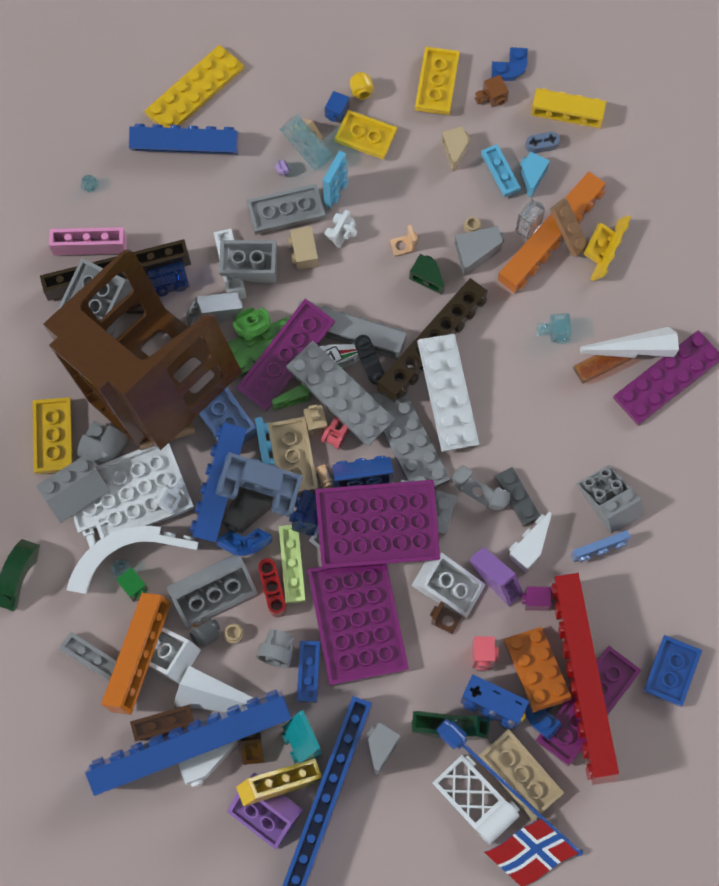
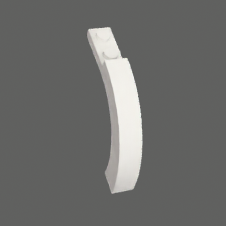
[67,526,198,594]

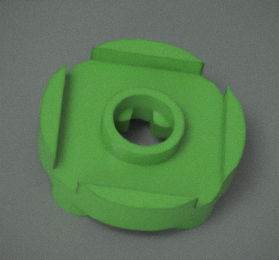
[233,307,271,340]

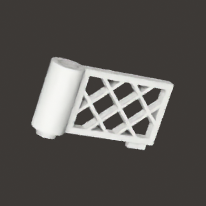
[432,755,520,845]

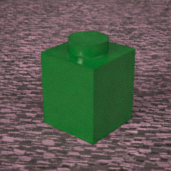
[116,567,149,602]

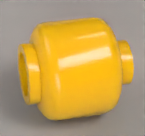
[349,72,374,100]

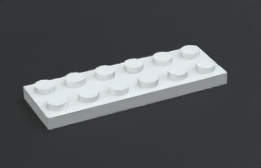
[417,334,479,452]

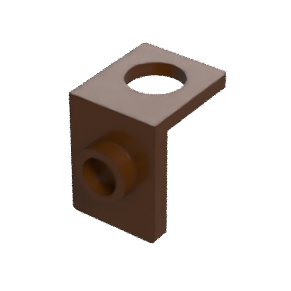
[430,601,461,634]

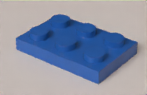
[643,635,702,707]

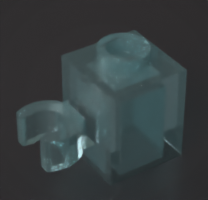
[537,313,572,344]

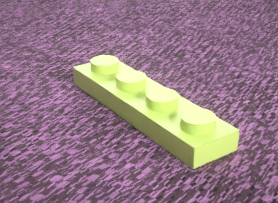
[279,524,306,604]

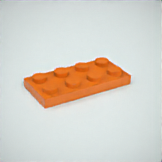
[504,626,572,713]

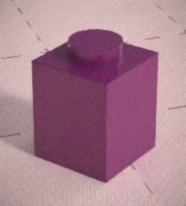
[521,586,551,611]

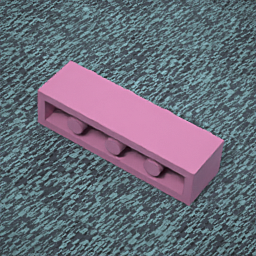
[49,227,127,255]

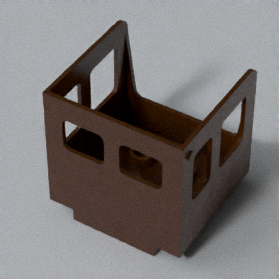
[43,249,242,451]

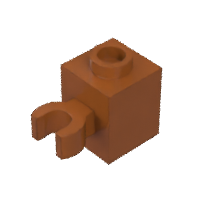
[475,75,509,107]

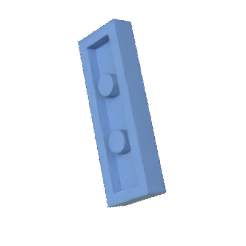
[571,530,631,563]

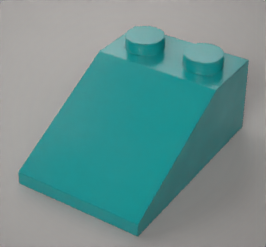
[281,710,323,764]

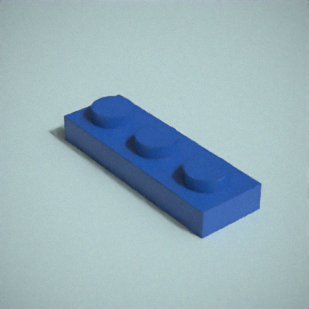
[297,641,320,703]

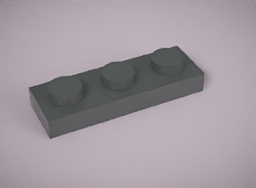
[495,467,540,527]

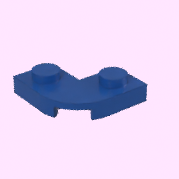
[491,47,528,81]
[217,528,272,556]
[526,703,563,741]

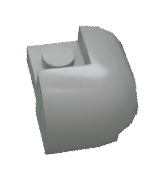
[77,420,130,466]

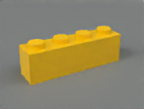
[531,88,606,129]
[236,758,322,807]

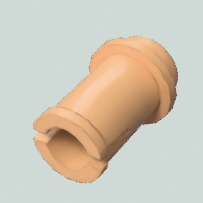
[316,464,335,488]

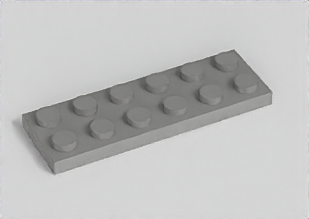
[286,341,395,447]
[370,391,450,488]

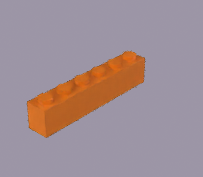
[101,593,171,715]

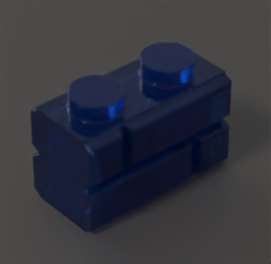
[147,261,190,297]
[289,490,318,536]

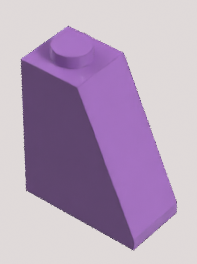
[469,547,523,607]

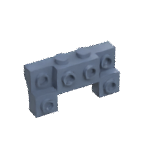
[215,452,303,517]

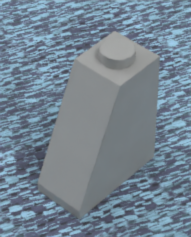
[454,226,505,276]
[185,292,243,327]

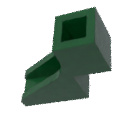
[412,711,490,740]

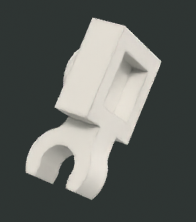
[155,477,184,514]

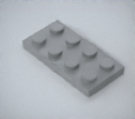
[247,184,326,235]

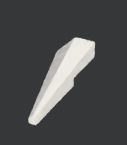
[580,327,679,358]
[173,666,253,712]

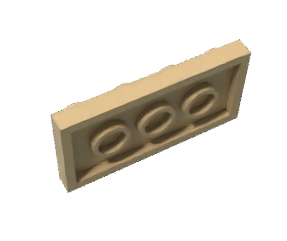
[267,417,319,494]
[478,729,564,821]

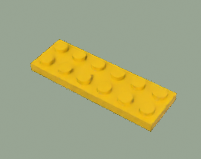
[144,44,244,128]

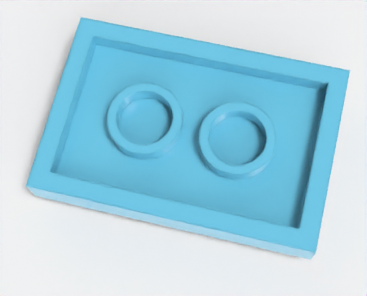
[323,150,348,209]

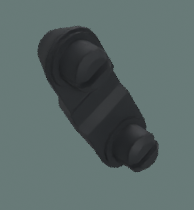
[354,335,385,385]

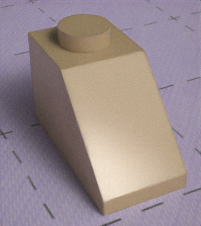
[442,126,470,171]

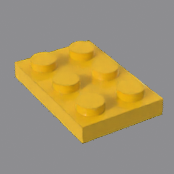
[334,110,397,160]

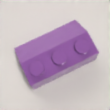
[227,772,303,850]

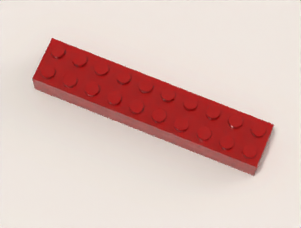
[551,572,619,785]

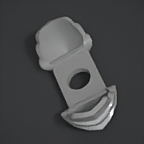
[452,465,510,510]

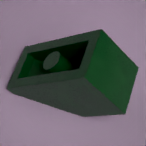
[409,254,444,295]

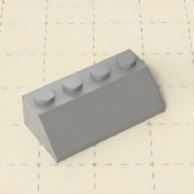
[167,555,258,629]

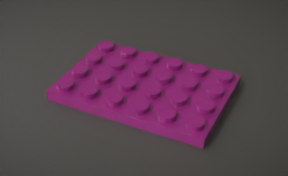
[315,479,441,568]
[307,564,409,686]

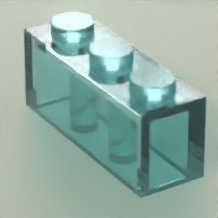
[279,114,333,171]

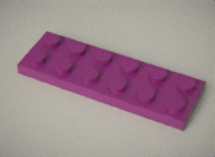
[236,298,335,411]
[613,330,719,425]
[536,646,642,767]

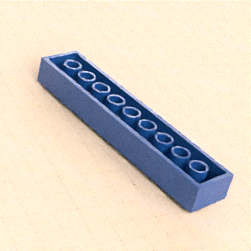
[85,689,291,796]

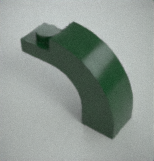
[0,539,40,612]

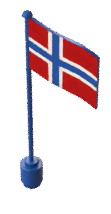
[436,719,583,886]

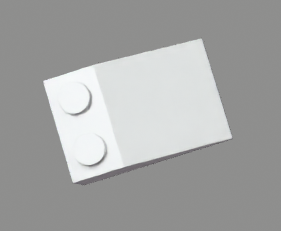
[412,552,486,618]
[149,627,201,684]

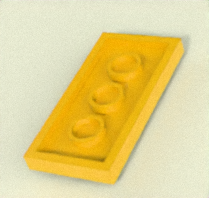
[415,47,460,115]
[32,397,73,474]

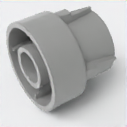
[256,629,294,668]

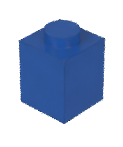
[324,91,350,123]

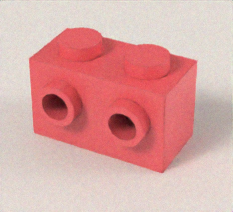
[472,636,499,672]

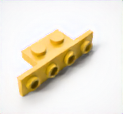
[583,215,631,281]

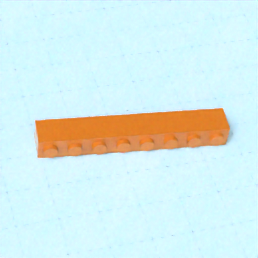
[498,171,606,293]

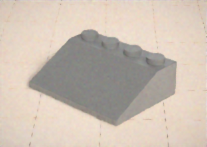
[56,258,131,336]

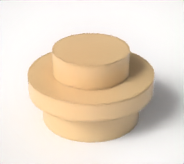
[463,217,482,233]
[223,624,243,644]

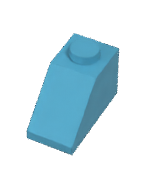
[520,151,550,198]

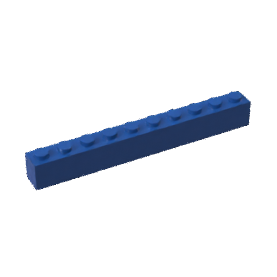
[282,696,372,886]

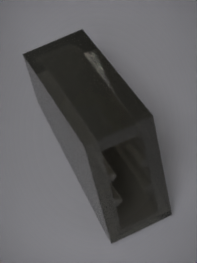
[222,486,274,533]

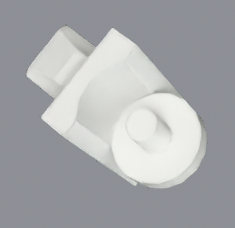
[325,210,357,248]

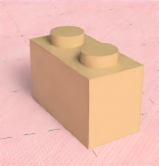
[287,226,319,270]

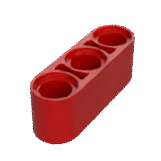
[258,558,287,617]

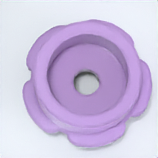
[275,159,290,177]

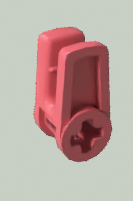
[321,416,349,450]

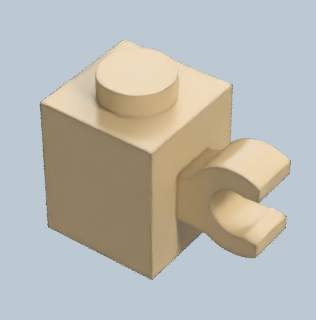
[303,404,328,436]

